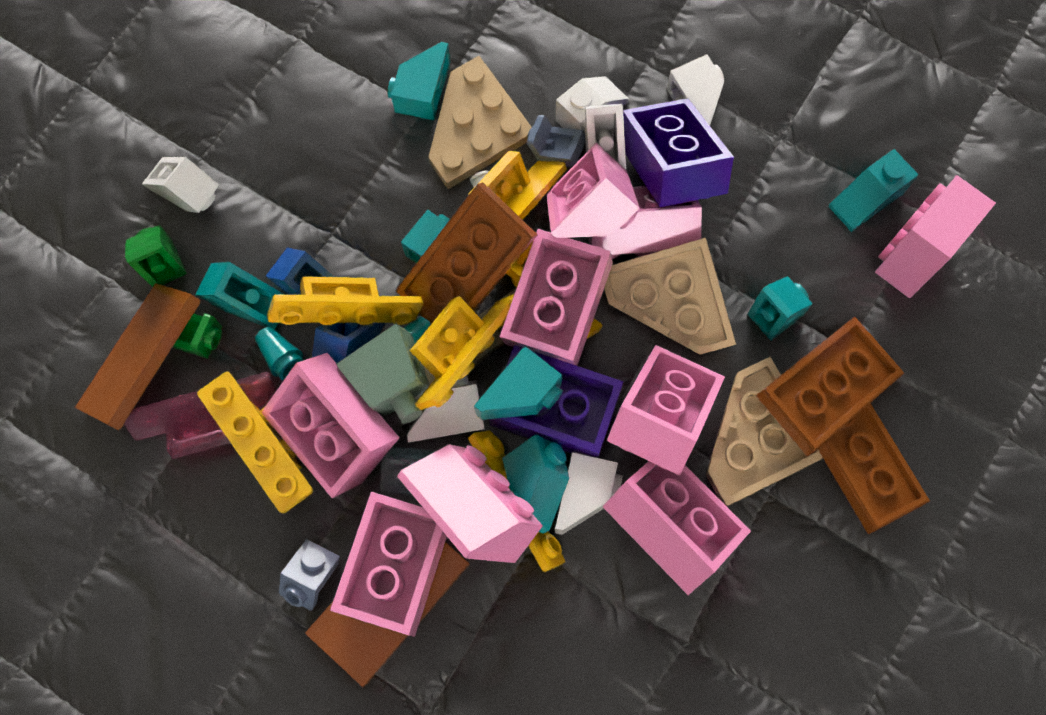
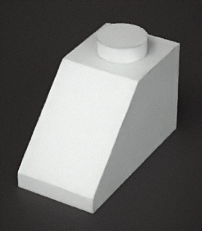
[667,54,724,125]
[555,76,629,133]
[585,104,626,170]
[142,157,219,213]
[407,376,484,443]
[555,452,623,535]

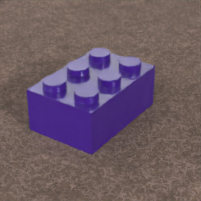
[623,98,734,207]
[489,345,623,458]

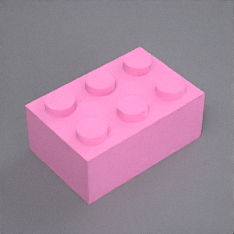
[875,175,996,298]
[500,229,613,366]
[607,345,725,476]
[261,353,400,499]
[603,461,751,595]
[330,492,447,637]

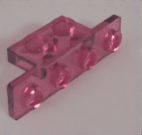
[124,372,277,459]

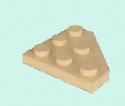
[429,56,532,189]
[604,238,736,355]
[706,357,823,507]

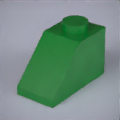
[125,225,187,287]

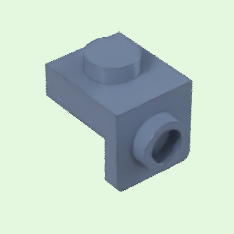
[527,115,586,167]
[279,539,340,611]

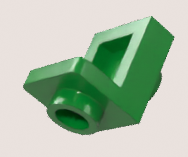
[173,313,222,359]

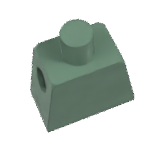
[337,324,429,424]

